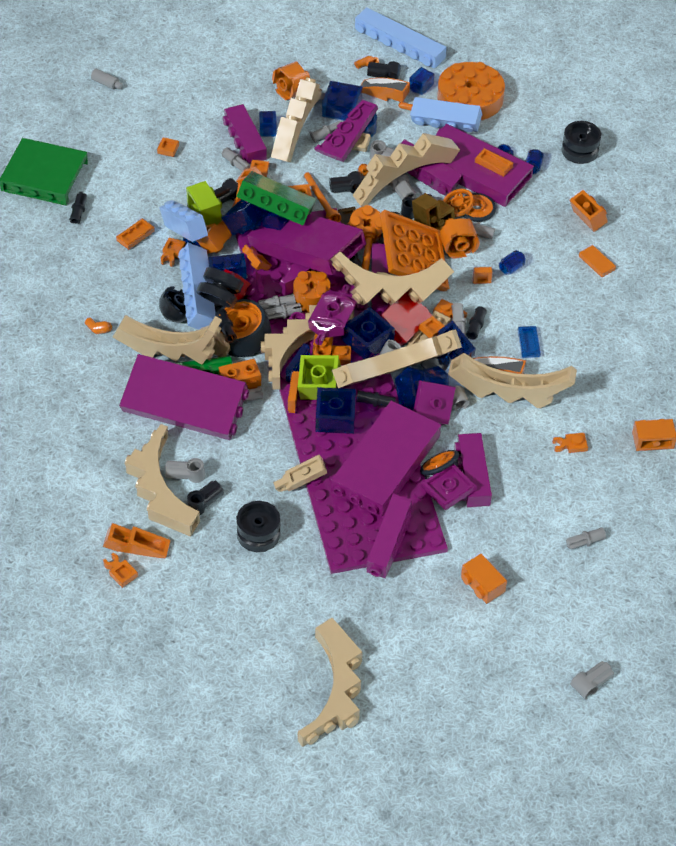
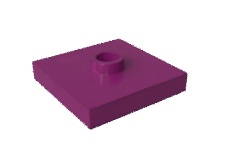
[414,380,456,425]
[421,464,477,511]

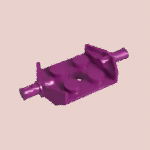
[308,285,358,345]

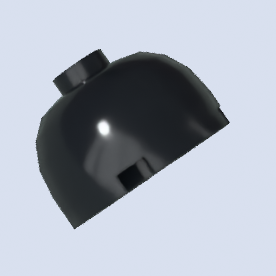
[159,286,187,323]

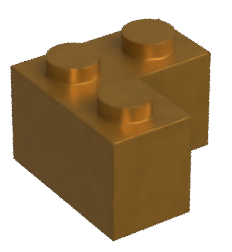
[412,193,455,230]

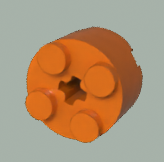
[272,61,310,100]
[348,205,383,244]
[440,218,480,259]
[293,271,330,313]

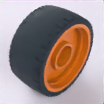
[218,299,271,357]

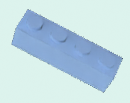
[410,97,482,132]
[159,200,208,242]

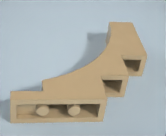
[332,329,462,388]

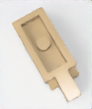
[273,455,327,492]

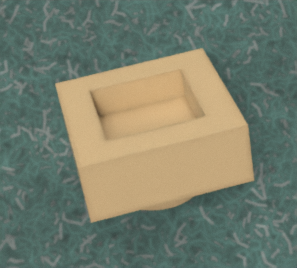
[352,133,371,152]

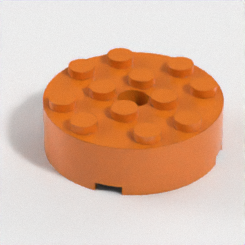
[437,62,505,120]

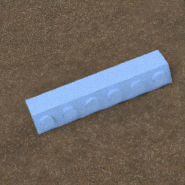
[355,7,446,69]
[178,243,215,330]

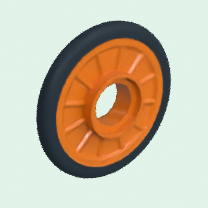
[459,193,496,222]
[420,450,459,475]

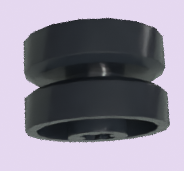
[561,120,602,164]
[196,267,244,309]
[236,500,280,553]

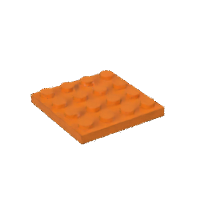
[380,209,449,291]

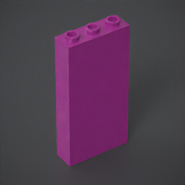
[435,123,534,207]
[247,213,366,275]
[119,354,249,440]
[331,401,441,517]

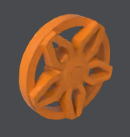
[443,189,474,217]

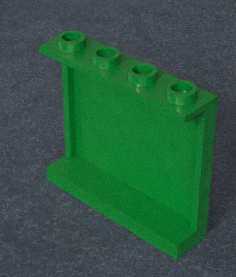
[0,138,88,206]
[236,171,316,225]

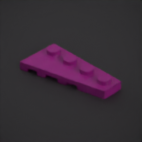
[314,100,378,162]

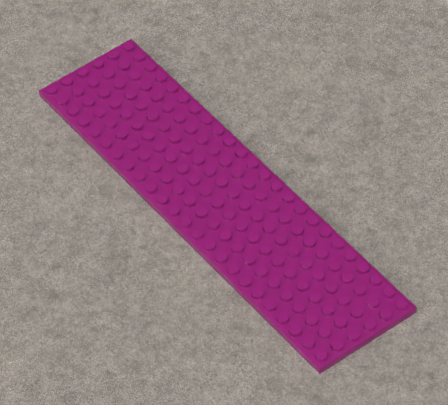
[234,208,448,574]

